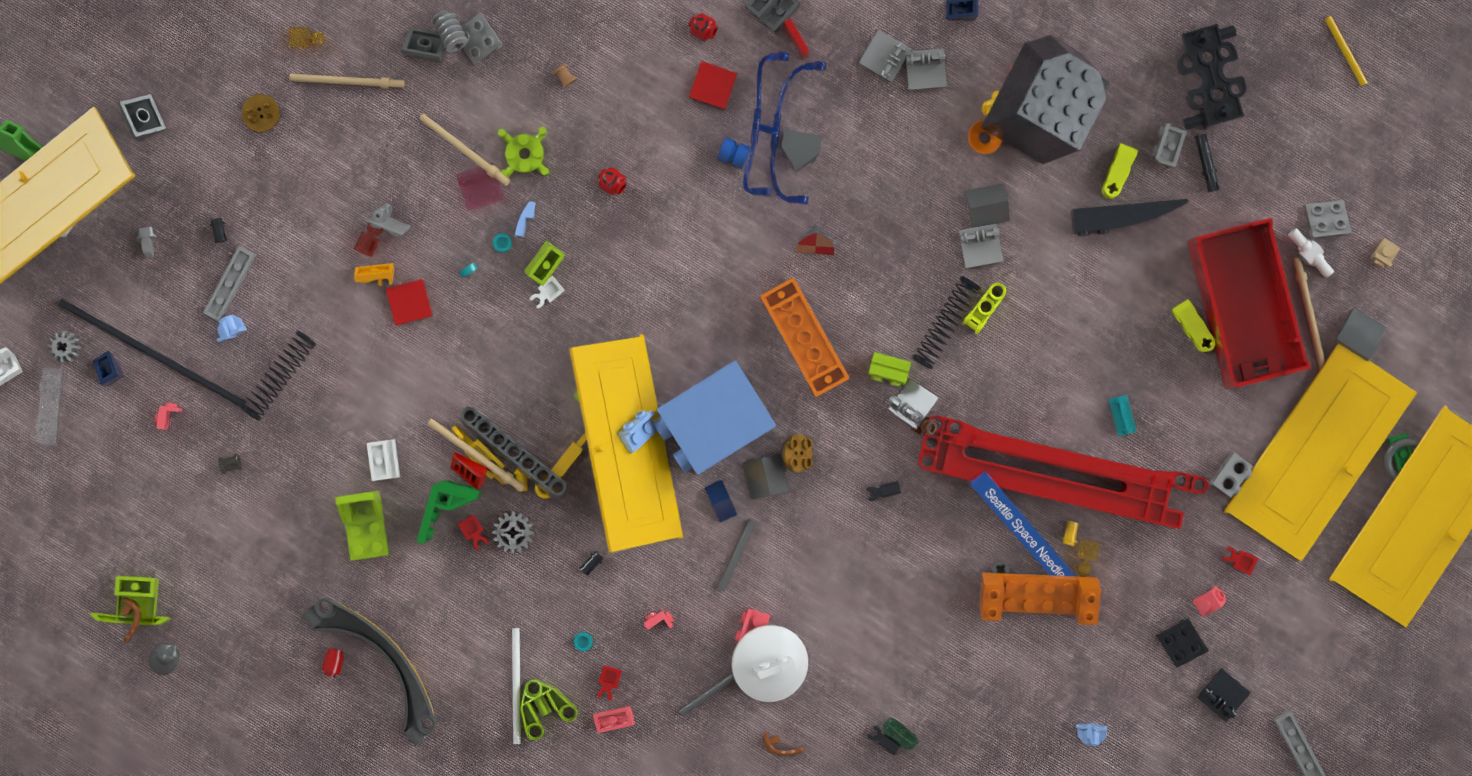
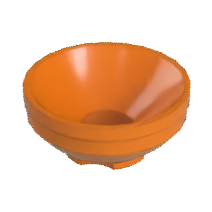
[968,119,1002,155]

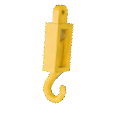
[451,425,506,485]
[535,433,587,499]

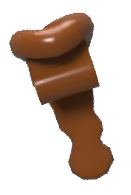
[121,598,141,643]
[763,732,805,756]

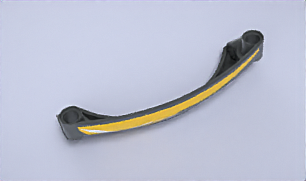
[302,597,437,746]

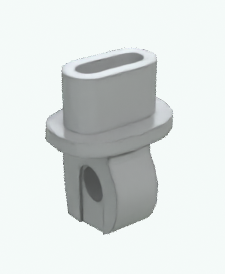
[136,227,157,259]

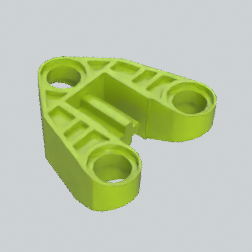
[520,679,578,740]

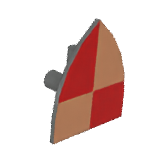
[796,225,834,255]

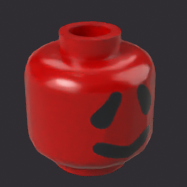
[689,13,718,41]
[598,167,627,196]

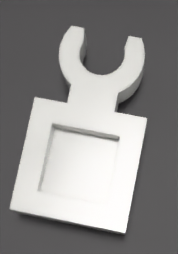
[530,276,565,309]

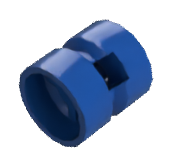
[717,137,751,170]

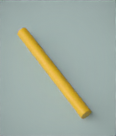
[1325,16,1368,86]

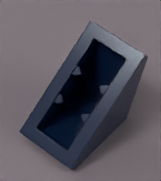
[946,0,978,20]
[93,351,125,386]
[705,480,738,522]

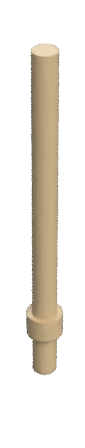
[289,74,405,89]
[419,114,510,186]
[1293,257,1325,371]
[427,418,525,492]

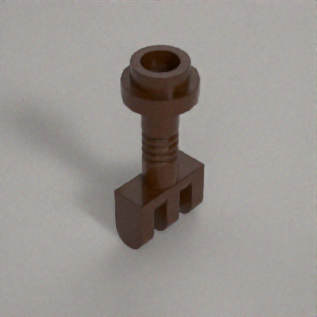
[911,416,937,435]

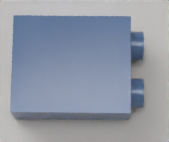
[652,360,776,475]

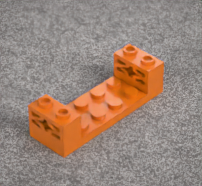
[760,277,850,398]
[979,572,1101,625]

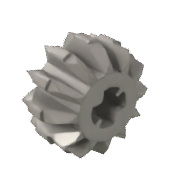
[47,331,81,364]

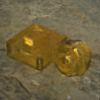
[289,27,326,48]
[1076,539,1100,577]

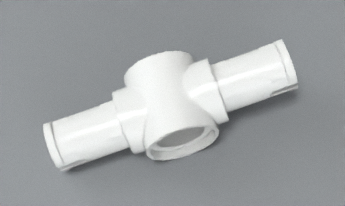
[1288,228,1334,278]

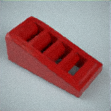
[450,452,488,490]

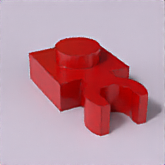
[458,514,489,550]
[1221,547,1259,575]
[597,665,622,701]

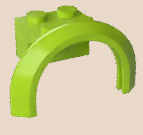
[90,576,171,625]

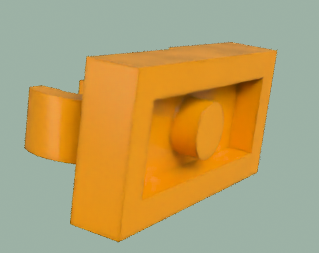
[354,263,394,286]

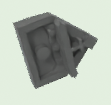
[781,129,822,173]

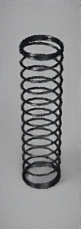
[912,276,981,370]
[240,330,317,421]

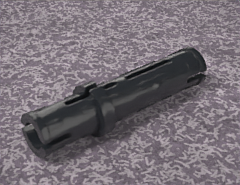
[1195,134,1220,192]

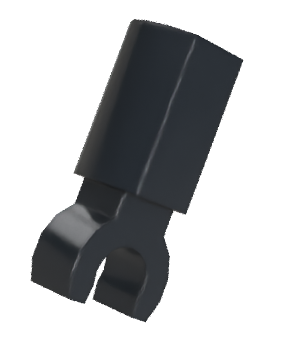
[866,481,901,501]
[867,726,901,755]

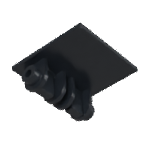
[1156,618,1209,668]
[1197,668,1251,722]

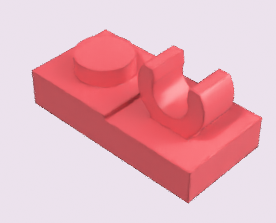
[593,706,635,733]

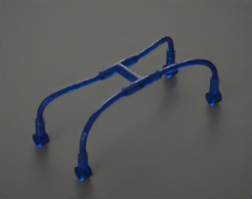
[743,51,826,205]

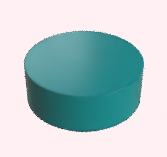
[493,233,512,253]
[458,262,478,278]
[573,632,593,652]

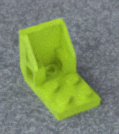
[335,491,390,561]

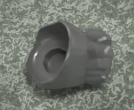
[149,643,180,675]

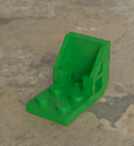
[416,480,483,544]

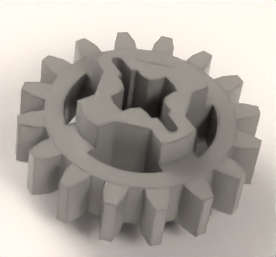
[492,511,535,553]

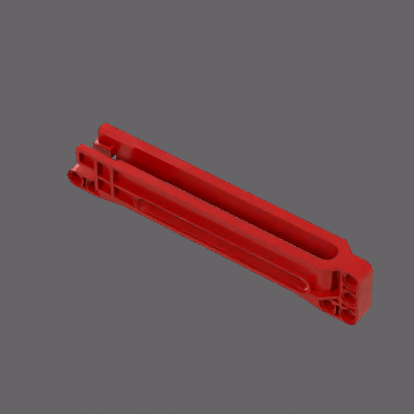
[918,415,1209,529]

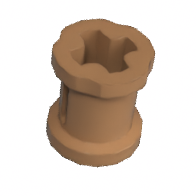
[552,63,577,89]

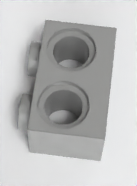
[1209,453,1253,497]

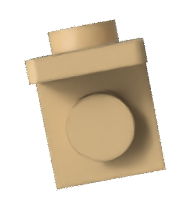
[1370,238,1401,269]

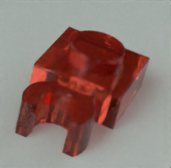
[354,223,383,257]

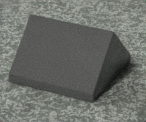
[402,27,445,64]
[118,94,166,141]
[964,183,1010,228]
[743,454,789,499]

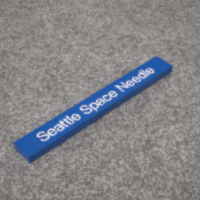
[970,471,1077,576]

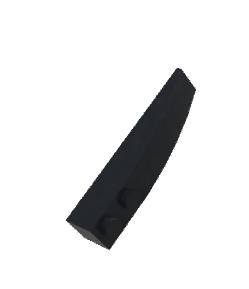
[1071,199,1188,236]

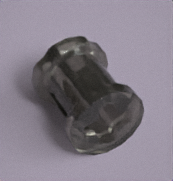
[218,453,242,474]

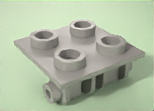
[462,12,502,65]
[859,30,911,82]
[906,49,947,90]
[1305,200,1352,239]
[366,203,411,236]
[959,224,1003,268]
[888,379,939,429]

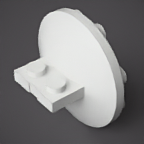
[732,625,808,702]

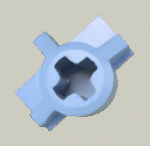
[217,315,247,342]
[1076,723,1107,746]

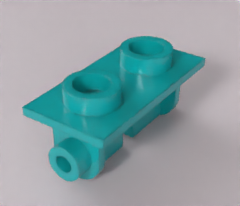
[1108,395,1137,436]

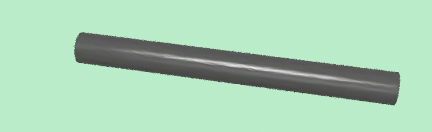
[717,519,756,591]
[679,673,735,716]

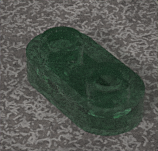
[883,718,918,750]

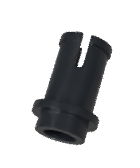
[210,218,227,243]
[579,551,604,576]

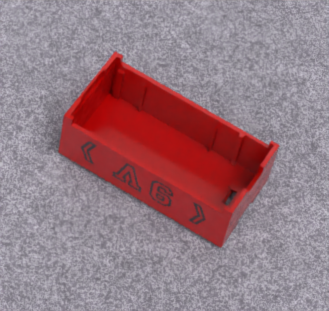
[1187,217,1311,389]

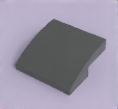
[745,0,801,33]
[1335,307,1387,361]

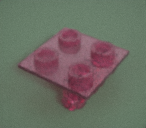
[456,163,504,210]

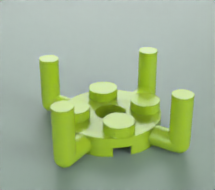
[498,126,550,178]

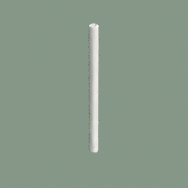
[512,628,521,744]

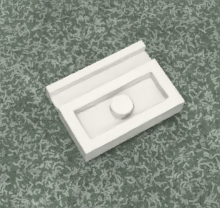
[367,439,400,481]

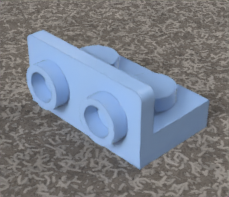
[618,410,658,453]

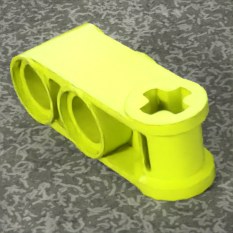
[1101,143,1138,199]
[961,283,1006,335]
[1171,299,1215,352]

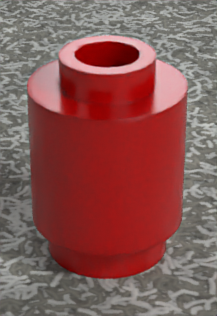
[321,648,344,677]

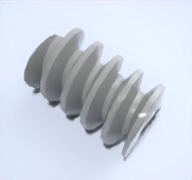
[432,11,468,53]

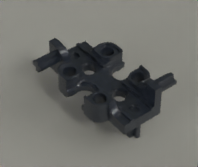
[1177,24,1247,130]

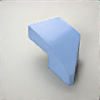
[515,201,536,238]

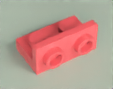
[735,608,770,644]

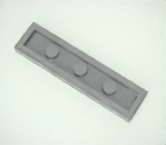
[203,246,256,322]
[1273,710,1326,776]

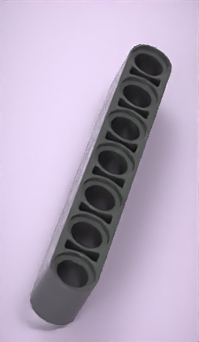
[461,407,567,500]

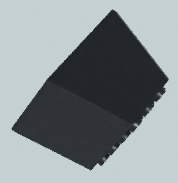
[981,35,1107,164]

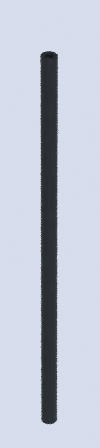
[58,299,246,406]

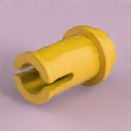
[514,467,528,491]
[1062,521,1079,546]

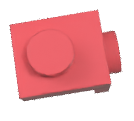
[154,402,182,430]
[1192,586,1226,617]
[643,610,675,630]

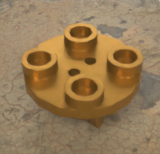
[241,94,280,132]
[782,434,813,472]

